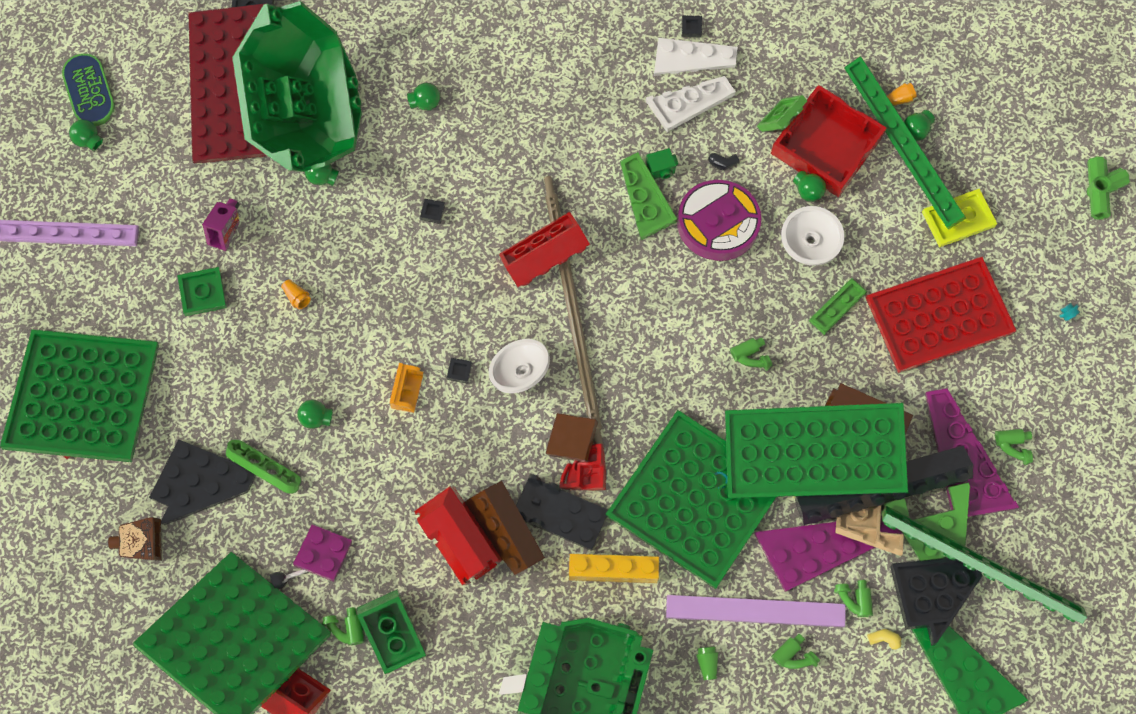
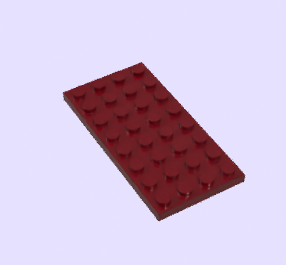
[188,4,267,164]

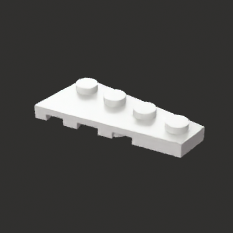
[654,38,738,76]
[646,76,736,132]

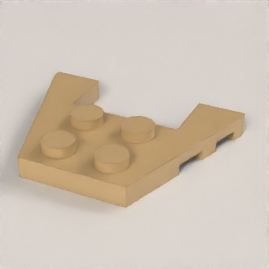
[835,505,904,556]

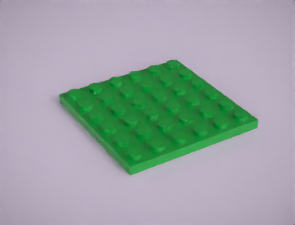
[0,329,159,463]
[606,410,776,589]
[133,552,331,714]

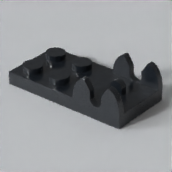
[516,474,608,551]

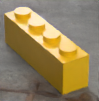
[569,554,659,583]

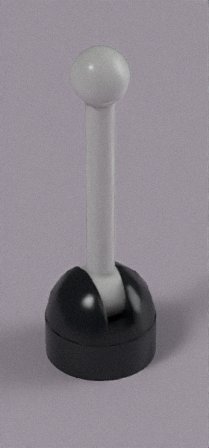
[269,569,308,589]

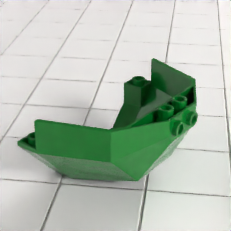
[233,1,362,172]

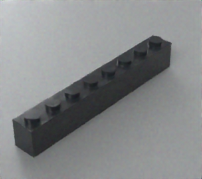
[795,446,973,525]

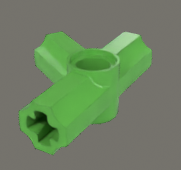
[1087,156,1130,220]

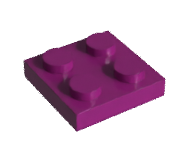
[293,524,352,582]

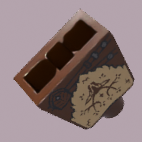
[108,517,162,561]

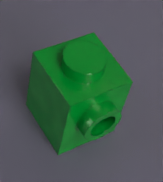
[645,148,678,179]

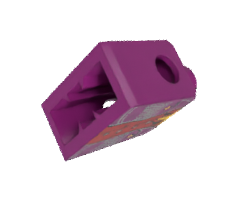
[202,199,240,251]

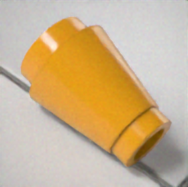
[887,83,917,106]
[281,279,311,310]

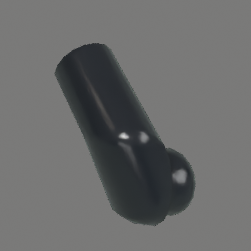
[708,153,740,171]

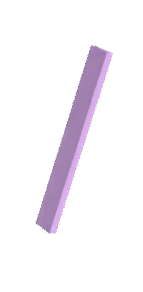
[0,220,139,246]
[666,595,845,627]

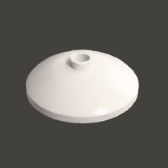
[781,206,844,266]
[489,339,550,393]

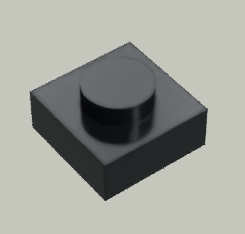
[682,15,702,37]
[420,199,445,224]
[447,358,472,384]

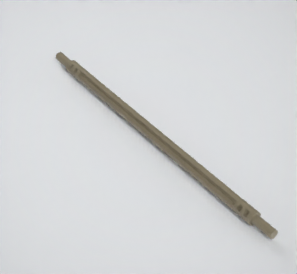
[544,176,604,448]

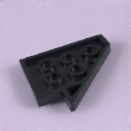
[890,558,983,646]

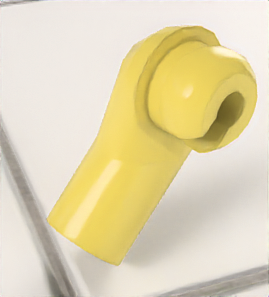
[867,629,902,650]

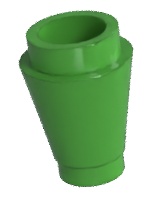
[696,646,718,680]

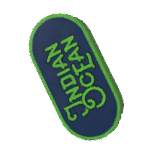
[62,54,115,126]

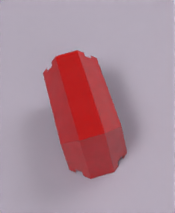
[414,486,502,586]

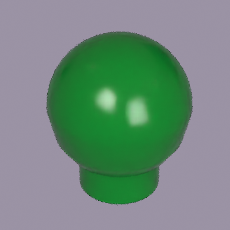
[407,82,441,110]
[904,110,935,141]
[69,119,103,151]
[304,164,339,186]
[793,171,826,202]
[297,399,333,429]

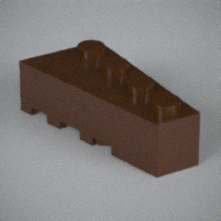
[465,480,545,575]

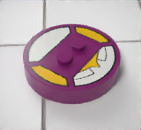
[677,180,762,261]

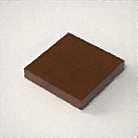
[545,413,598,462]

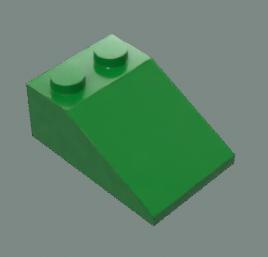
[357,589,426,674]

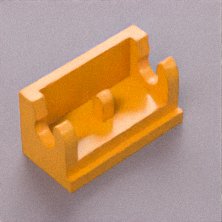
[390,363,424,413]

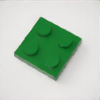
[177,267,227,317]

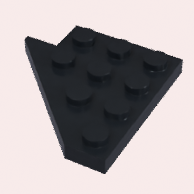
[149,439,257,525]

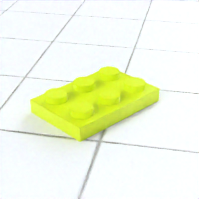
[922,189,997,248]

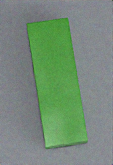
[809,278,867,335]

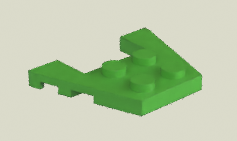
[884,482,970,561]

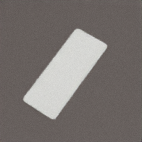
[499,674,526,695]

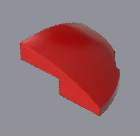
[559,443,606,491]

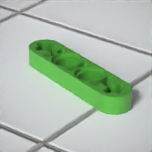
[226,439,301,494]

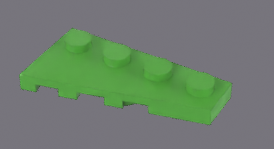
[620,152,677,240]

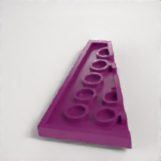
[925,388,1019,517]
[754,516,902,592]

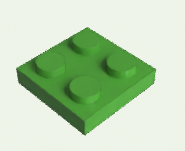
[757,95,807,132]

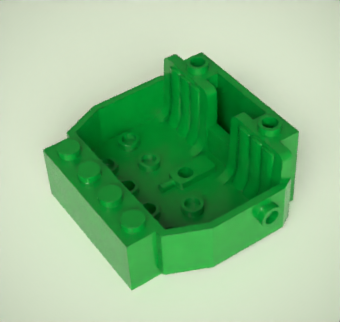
[517,618,654,714]

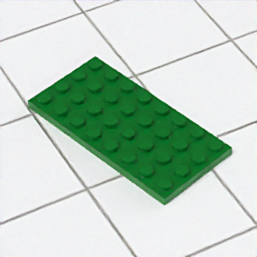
[725,403,908,498]

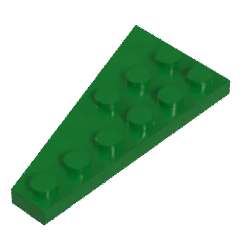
[900,610,1028,714]

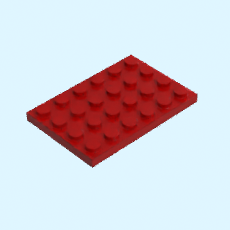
[866,257,1017,373]

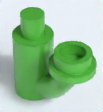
[730,337,773,371]
[995,429,1033,465]
[834,580,873,617]
[322,607,364,646]
[771,634,820,669]

